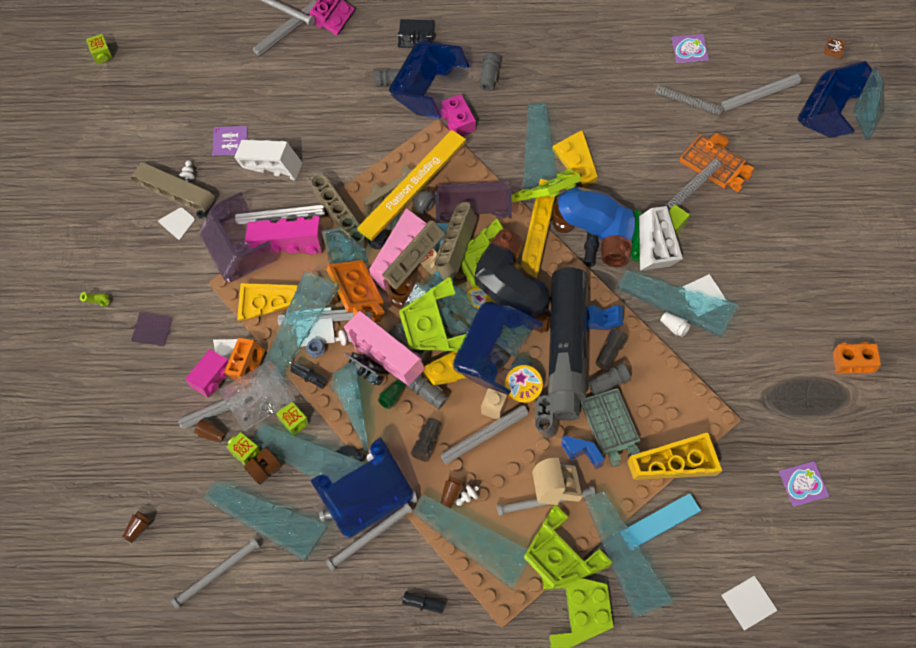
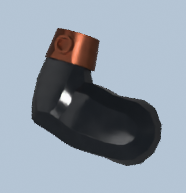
[475,229,551,319]

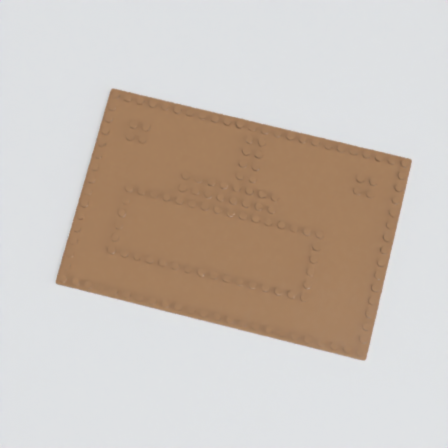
[209,120,740,627]

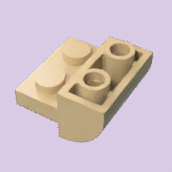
[532,458,582,505]

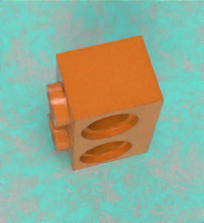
[224,338,265,385]
[833,342,881,374]

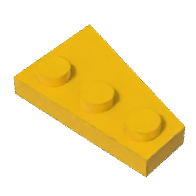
[552,130,598,188]
[237,283,299,322]
[423,343,494,385]

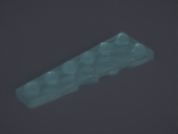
[523,103,558,200]
[258,271,340,385]
[617,271,738,338]
[424,274,533,357]
[252,423,370,503]
[203,481,328,562]
[584,492,673,618]

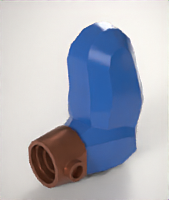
[558,187,635,267]

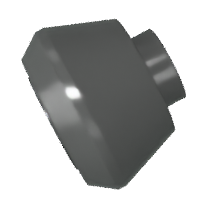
[412,190,436,214]

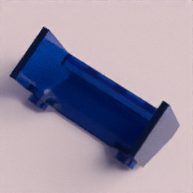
[389,41,470,119]
[798,61,881,138]
[452,302,543,395]

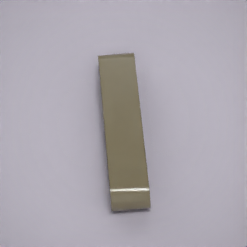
[131,163,215,213]
[311,174,367,251]
[434,202,477,280]

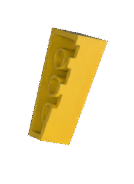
[627,432,722,480]

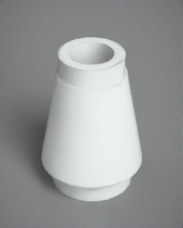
[660,312,690,337]

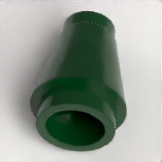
[378,380,405,409]

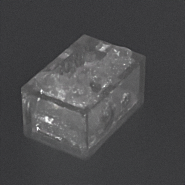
[219,360,296,431]

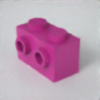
[440,94,476,136]
[185,349,228,398]

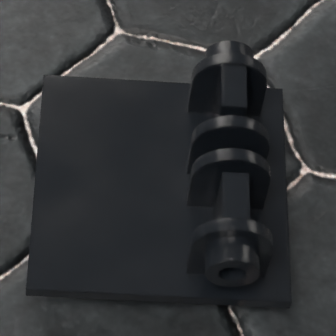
[398,19,434,49]
[343,352,388,386]

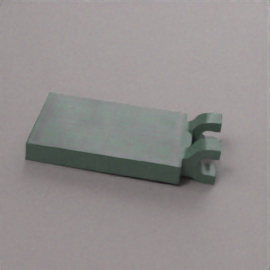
[580,388,640,467]

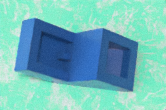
[587,305,623,330]
[561,436,605,469]

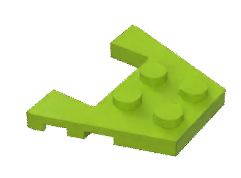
[510,168,581,202]
[460,219,503,288]
[399,277,472,352]
[524,505,613,588]
[542,578,613,648]

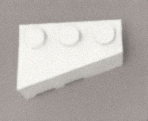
[234,139,302,181]
[639,206,683,271]

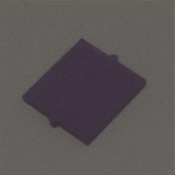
[131,312,173,346]

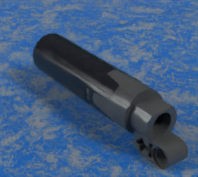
[535,267,588,438]

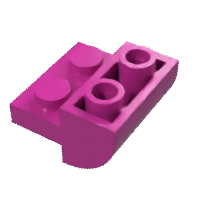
[310,0,355,36]

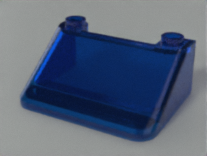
[310,438,413,537]

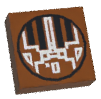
[824,37,846,58]

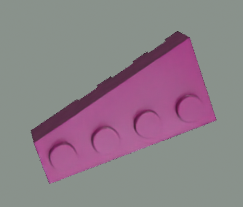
[245,216,324,255]

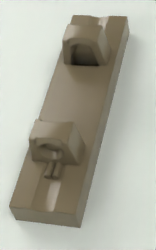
[363,165,413,213]
[382,221,445,289]

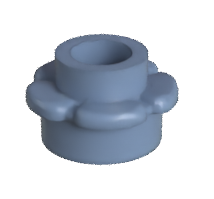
[306,339,325,358]

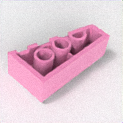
[369,208,427,290]
[344,311,425,386]

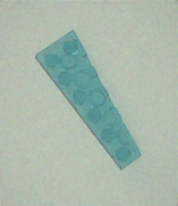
[413,494,528,590]

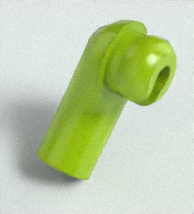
[80,292,110,307]

